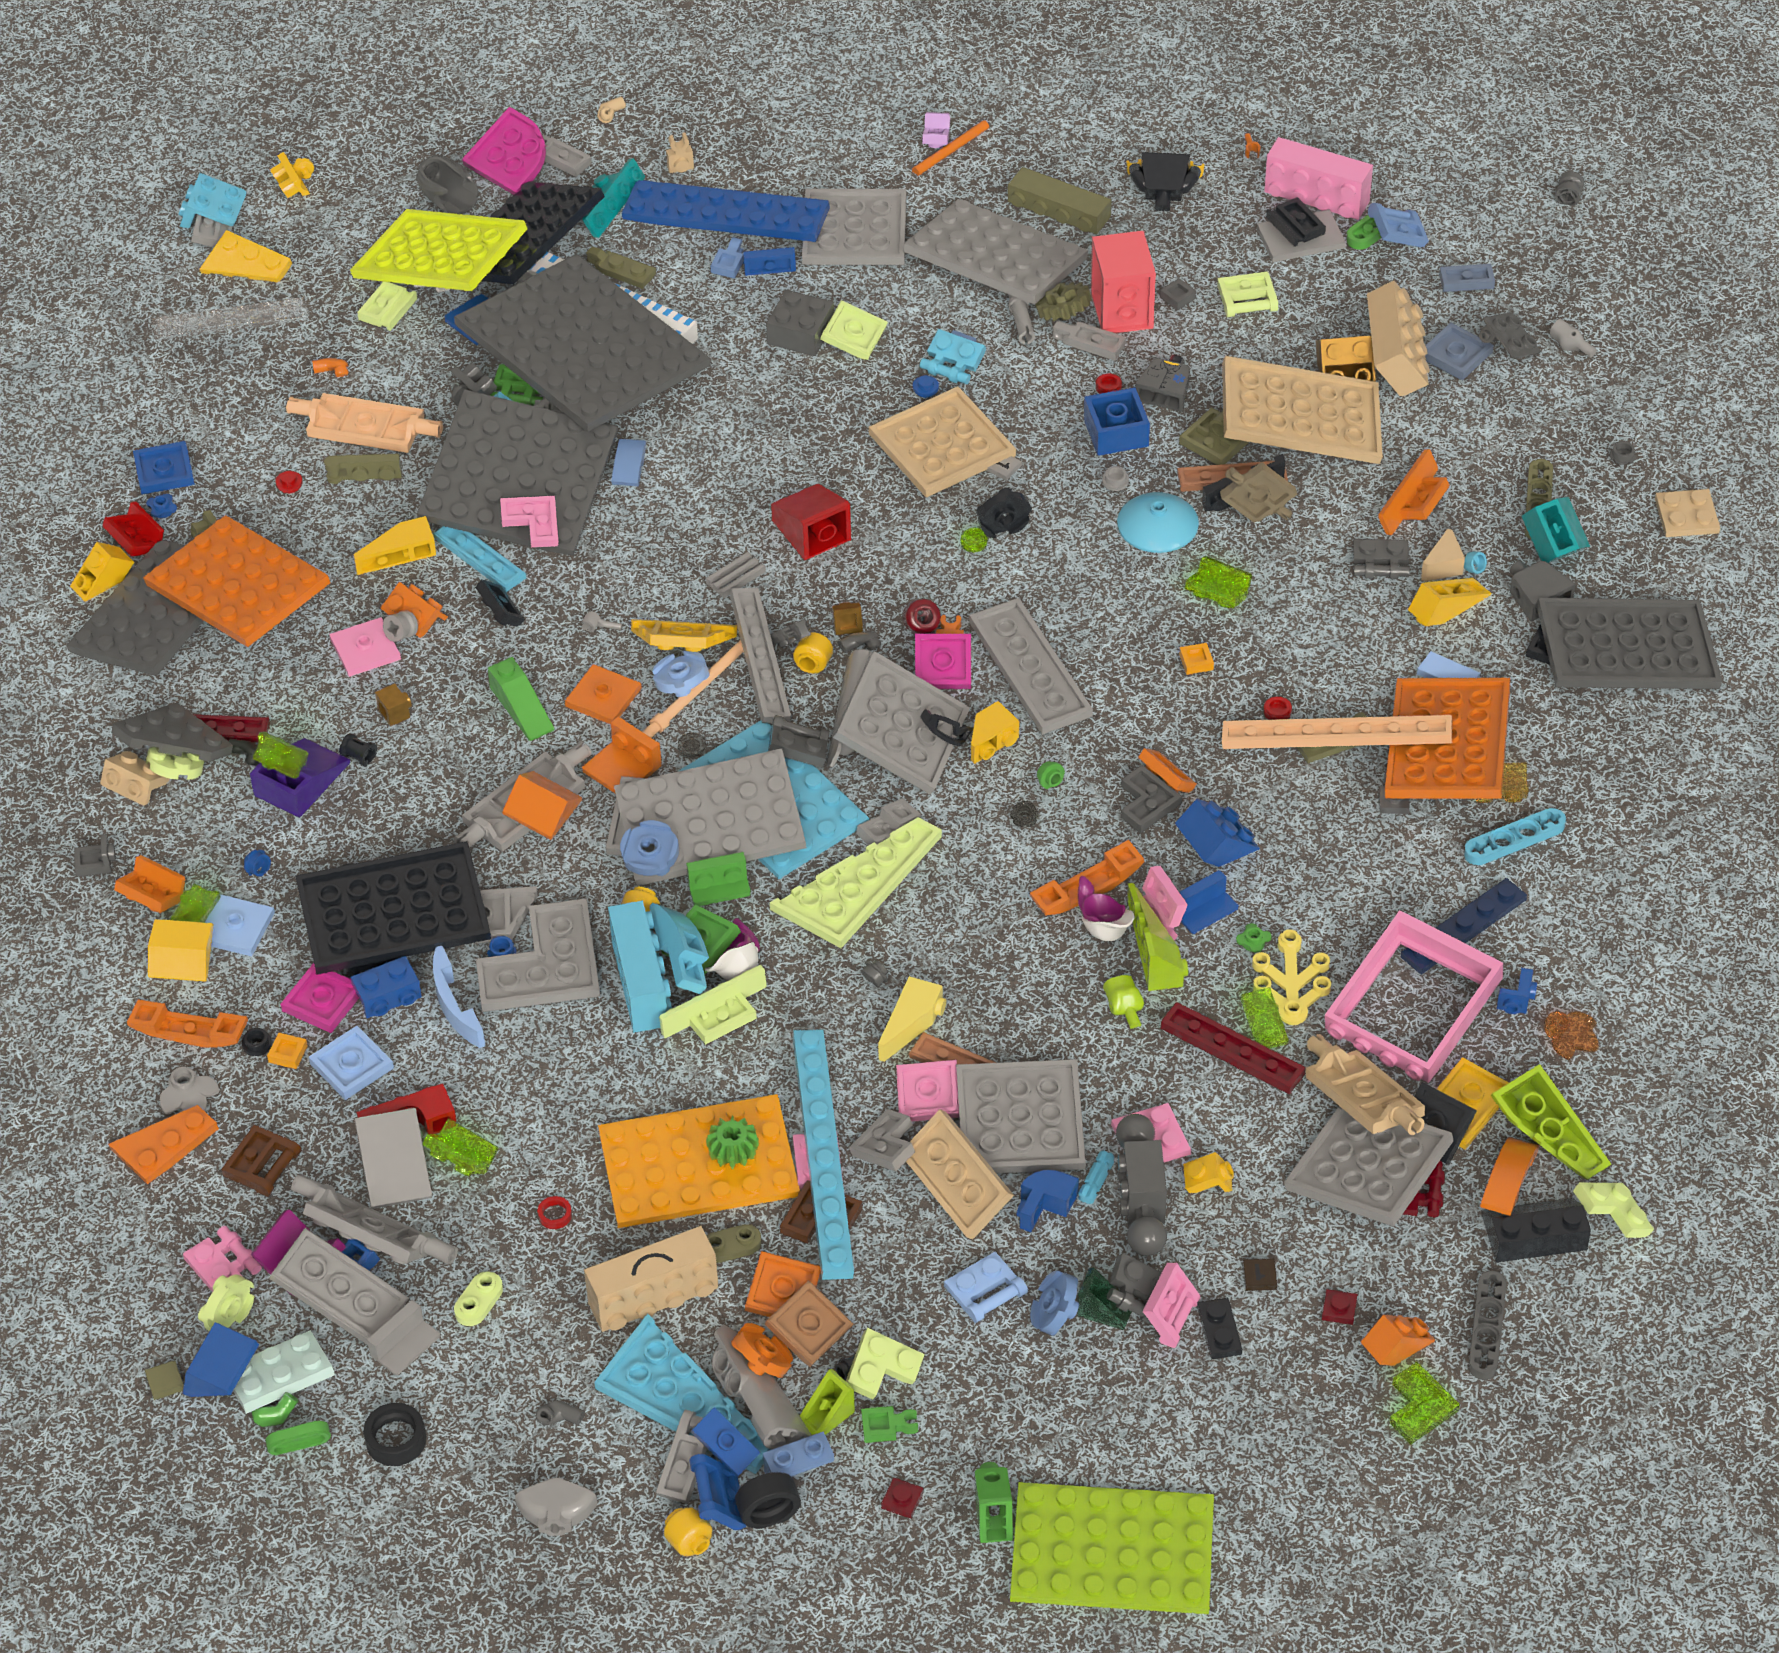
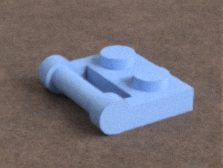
[944,1252,1028,1323]

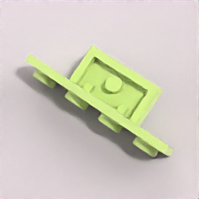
[659,965,767,1045]

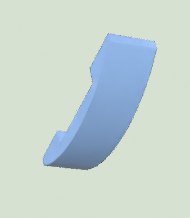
[433,946,485,1048]

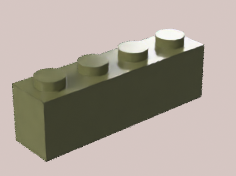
[1008,167,1112,234]

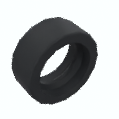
[363,1403,426,1466]
[735,1472,801,1529]

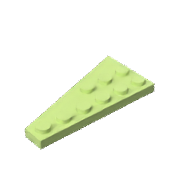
[770,817,942,948]

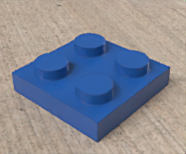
[133,441,195,495]

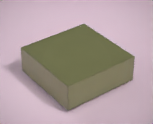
[145,1360,184,1400]

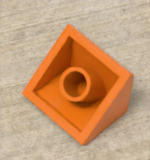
[502,771,582,840]

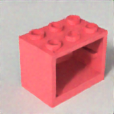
[1091,231,1156,333]

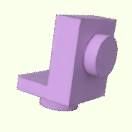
[922,112,950,148]

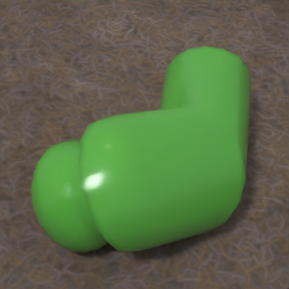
[252,1392,298,1427]

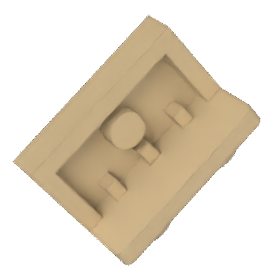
[100,751,170,806]

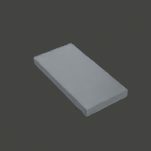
[269,1228,409,1345]

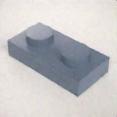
[1439,264,1495,292]

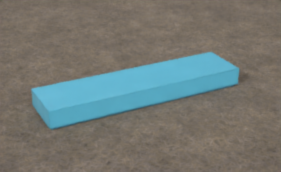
[433,526,526,592]

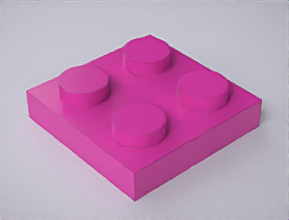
[915,634,971,689]
[280,963,359,1033]

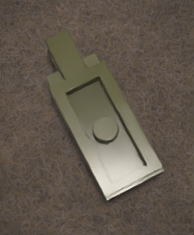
[586,247,656,289]

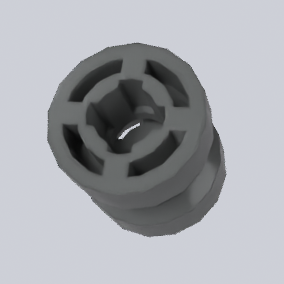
[1555,171,1585,206]

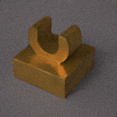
[832,602,863,635]

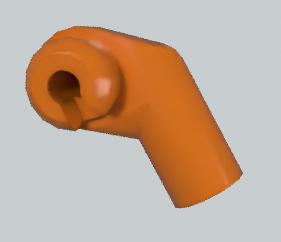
[312,358,349,377]

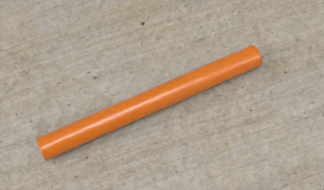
[912,120,989,176]

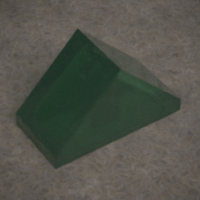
[1078,1267,1132,1330]

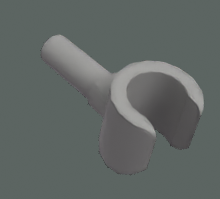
[581,611,622,632]

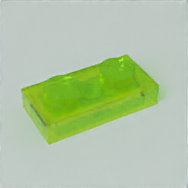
[1240,987,1289,1049]

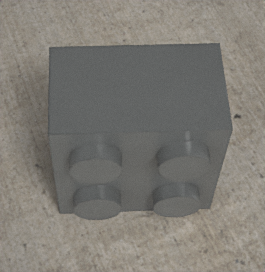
[766,290,834,356]

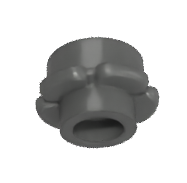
[1609,441,1636,465]
[861,960,888,987]

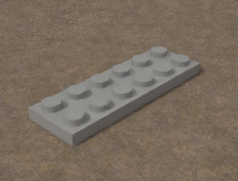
[969,598,1093,735]

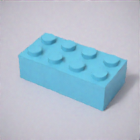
[608,900,672,1033]

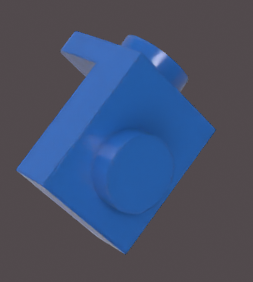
[1497,968,1537,1014]

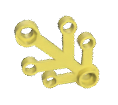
[1252,929,1331,1025]

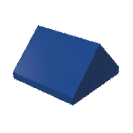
[183,1322,259,1397]

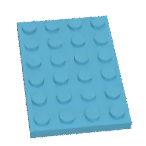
[677,720,869,879]

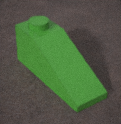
[487,657,554,741]

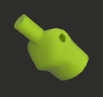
[1103,975,1144,1029]

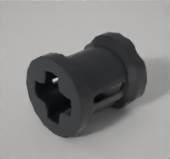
[339,733,377,767]

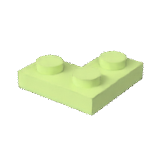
[1573,1182,1654,1238]
[846,1328,924,1400]

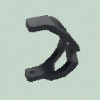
[920,709,974,746]

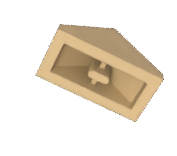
[1421,529,1465,582]

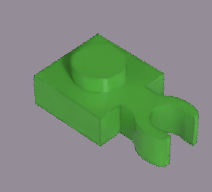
[861,1406,918,1443]

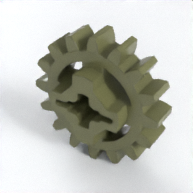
[1035,282,1092,321]

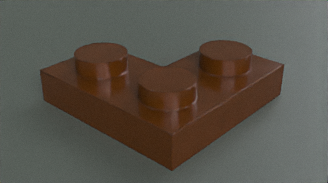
[780,1180,863,1244]

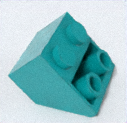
[1521,497,1590,563]

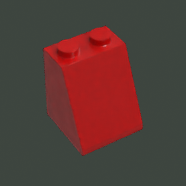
[771,483,851,561]

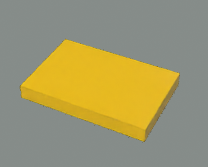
[1437,1057,1509,1150]

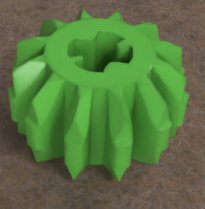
[706,1115,759,1169]

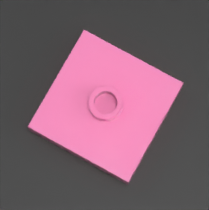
[329,617,401,677]
[896,1060,959,1121]

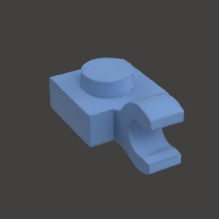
[710,237,744,278]

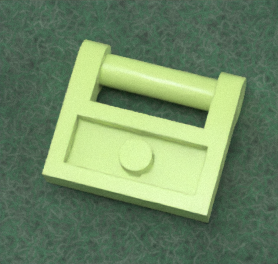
[1217,272,1278,317]

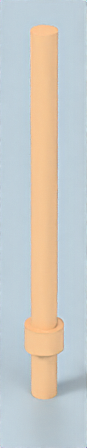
[642,640,744,738]

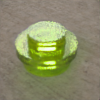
[960,527,988,553]

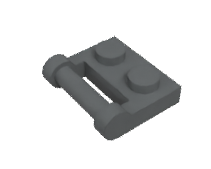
[768,715,830,768]

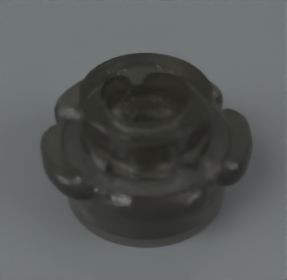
[1010,801,1039,827]

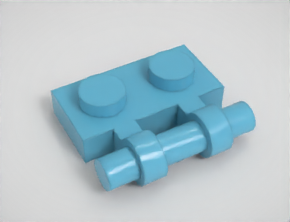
[920,329,986,384]

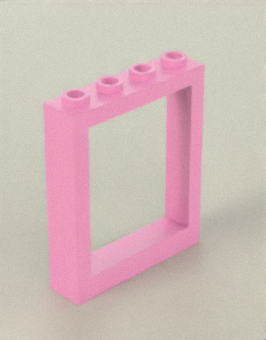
[1325,910,1503,1083]

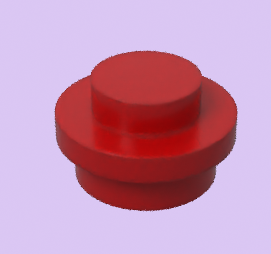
[275,471,303,494]

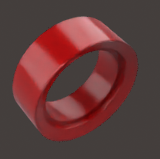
[537,1196,572,1229]

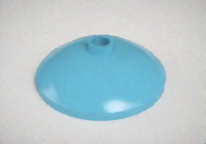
[1117,492,1199,553]

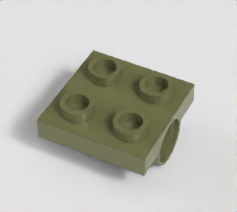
[1179,407,1249,465]

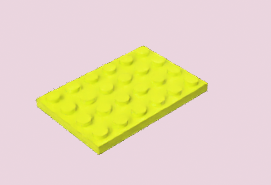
[350,209,528,291]

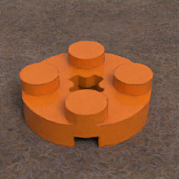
[731,1323,793,1378]

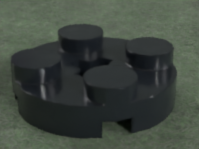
[976,488,1032,538]

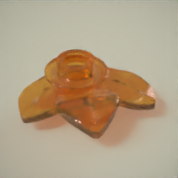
[1544,1011,1599,1060]

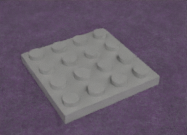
[802,189,907,265]
[833,651,970,794]
[956,1059,1086,1173]
[1284,1106,1453,1227]

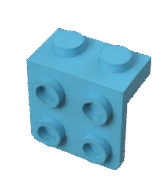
[178,173,246,228]

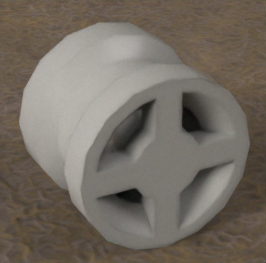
[383,610,418,642]

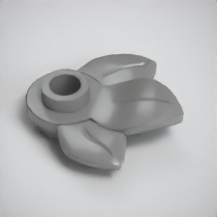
[160,1067,219,1114]

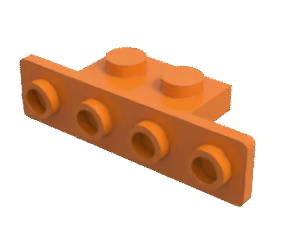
[1378,449,1450,535]

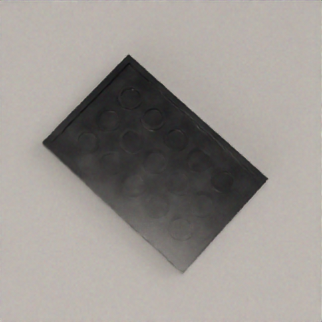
[481,181,605,285]
[295,841,491,975]

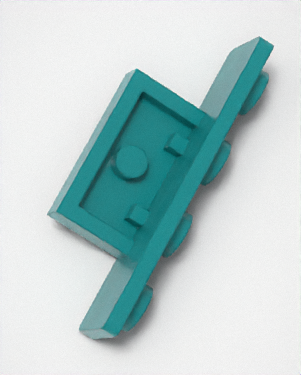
[582,158,645,238]

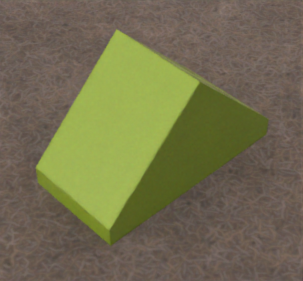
[799,1369,855,1435]

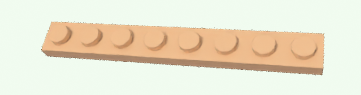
[1222,715,1452,749]

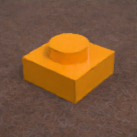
[1179,643,1214,675]
[267,1033,308,1069]

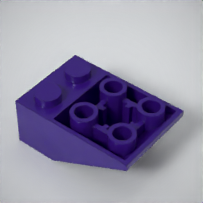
[250,738,351,818]

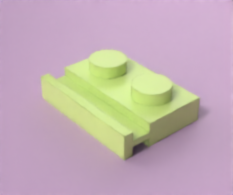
[357,281,417,331]

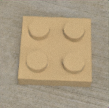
[1655,489,1720,537]

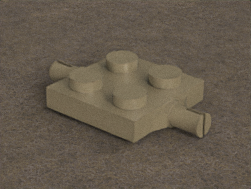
[1220,462,1297,522]

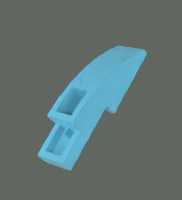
[649,903,709,994]

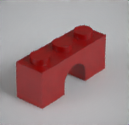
[356,1083,457,1136]

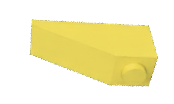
[878,976,946,1062]

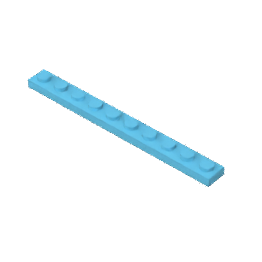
[793,1030,854,1280]

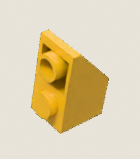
[70,542,134,602]
[971,701,1019,764]

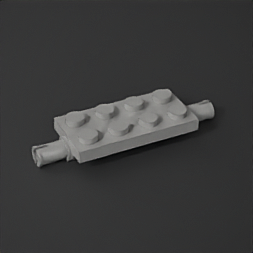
[454,741,591,852]
[291,1174,458,1265]

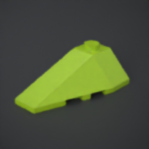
[1127,883,1188,991]
[1491,1064,1611,1180]

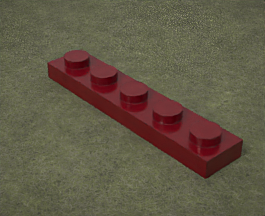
[1160,1002,1306,1095]

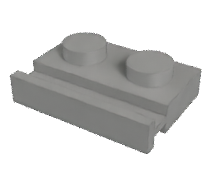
[191,214,233,247]

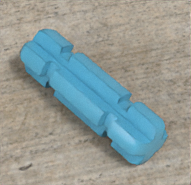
[1078,1150,1114,1204]

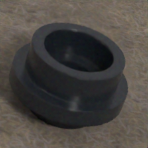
[242,1028,272,1056]

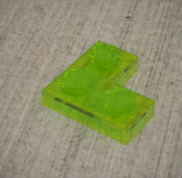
[1389,1362,1460,1445]

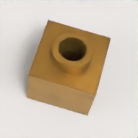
[375,683,412,727]

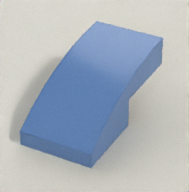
[611,439,646,486]

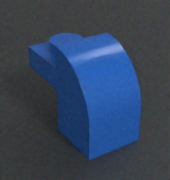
[1017,1170,1079,1232]

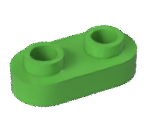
[1346,215,1382,250]

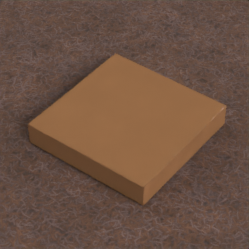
[765,1280,854,1367]

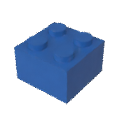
[1084,387,1150,456]

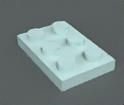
[233,1330,335,1414]

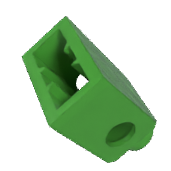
[974,1462,1013,1543]

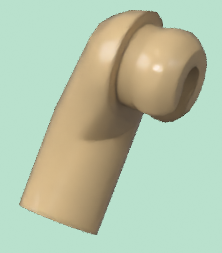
[597,96,626,123]

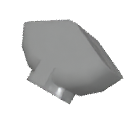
[515,1478,598,1536]

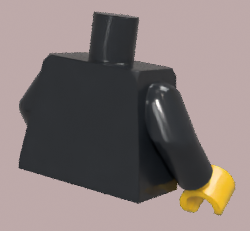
[1126,152,1205,211]

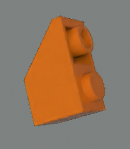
[1361,1314,1435,1366]

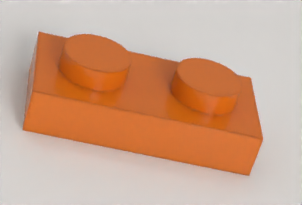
[1138,748,1197,793]

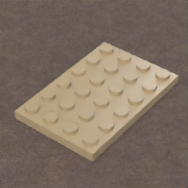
[1222,356,1383,464]

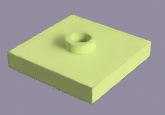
[820,300,888,360]

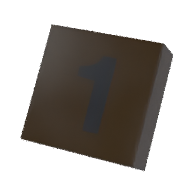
[1243,1258,1277,1291]

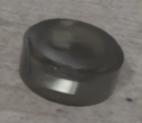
[677,732,706,759]

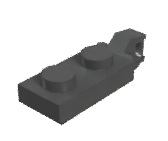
[770,619,811,648]

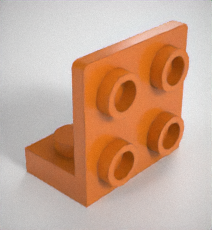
[582,716,662,794]

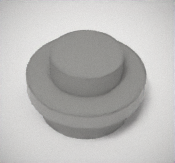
[1102,466,1129,491]

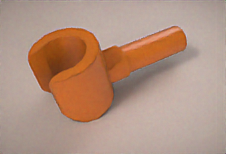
[1245,133,1261,159]

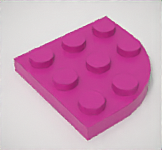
[462,107,546,195]

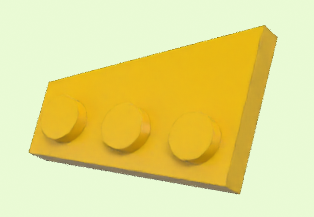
[199,230,292,282]

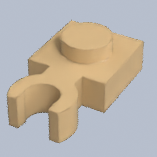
[666,133,694,173]

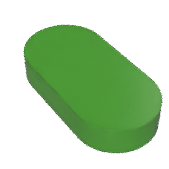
[265,1421,331,1456]

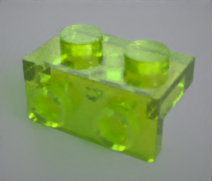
[1184,556,1252,608]
[422,1119,499,1177]

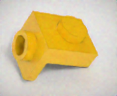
[1183,1152,1234,1193]

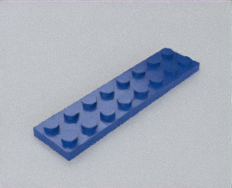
[622,180,830,242]

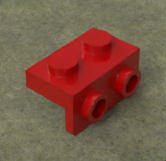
[102,501,164,556]

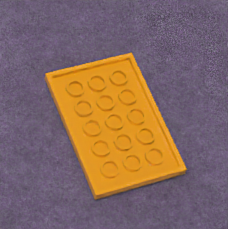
[598,1094,800,1228]

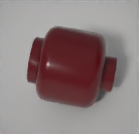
[902,598,941,634]

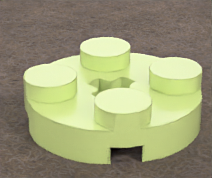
[146,746,204,780]
[198,1274,254,1331]

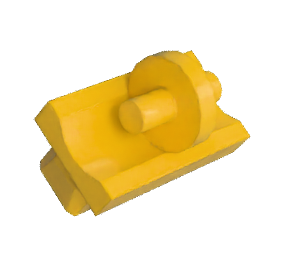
[270,152,314,198]

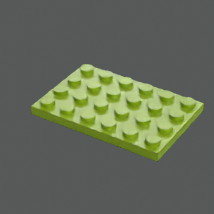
[1010,1482,1214,1614]

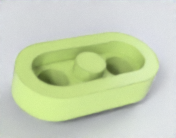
[454,1272,503,1326]

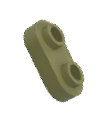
[706,1224,762,1263]

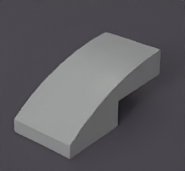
[856,798,921,845]

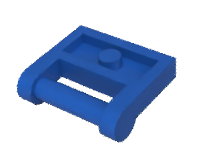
[689,1454,746,1530]

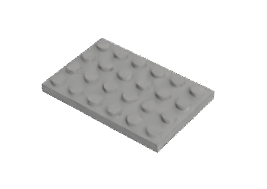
[903,199,1088,305]
[614,748,807,886]

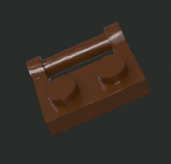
[221,1125,302,1197]

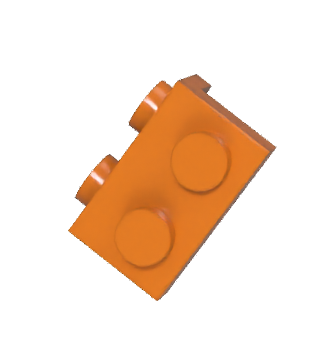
[380,582,448,638]
[114,855,185,913]

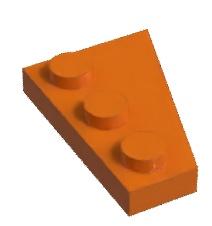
[108,1105,219,1184]

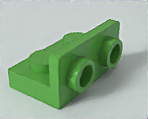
[686,852,751,906]

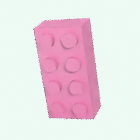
[1265,137,1373,220]

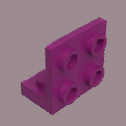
[251,1209,346,1296]

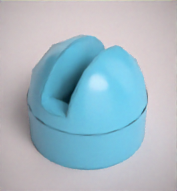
[1464,551,1487,574]

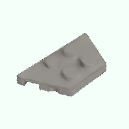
[470,886,538,944]

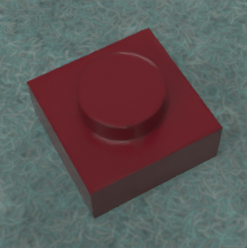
[1322,1289,1358,1325]
[881,1477,924,1519]

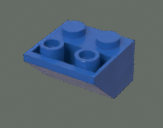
[1175,799,1260,867]

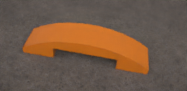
[1030,840,1145,916]
[127,999,248,1048]
[1480,1137,1540,1216]

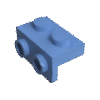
[763,1432,835,1476]

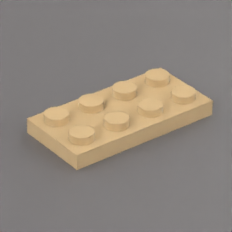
[906,1109,1014,1239]

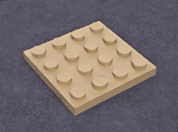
[869,386,1016,498]

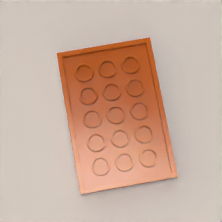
[143,515,331,647]
[1385,678,1511,799]

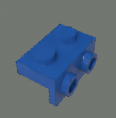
[351,956,422,1018]

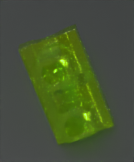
[252,732,308,779]
[169,884,221,923]

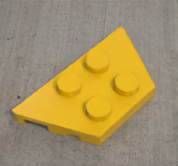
[631,619,737,652]

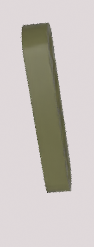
[1524,459,1553,540]

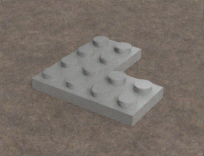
[476,898,600,1012]

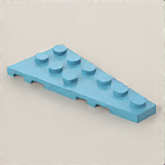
[594,1314,772,1474]

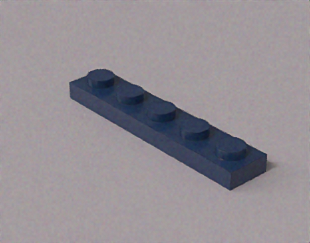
[1400,878,1527,975]

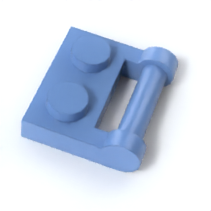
[1368,203,1429,247]

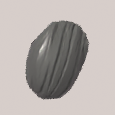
[416,155,479,214]

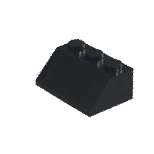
[1481,1198,1591,1263]

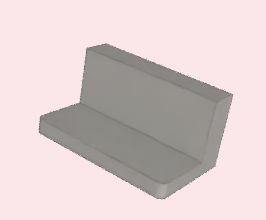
[367,1300,440,1375]

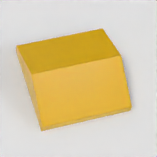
[148,919,214,982]

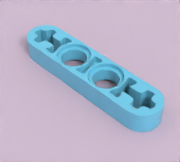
[1464,808,1566,865]

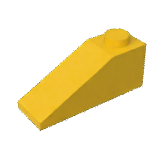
[353,516,436,575]
[1408,578,1492,626]

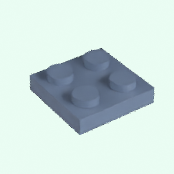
[1425,322,1494,380]

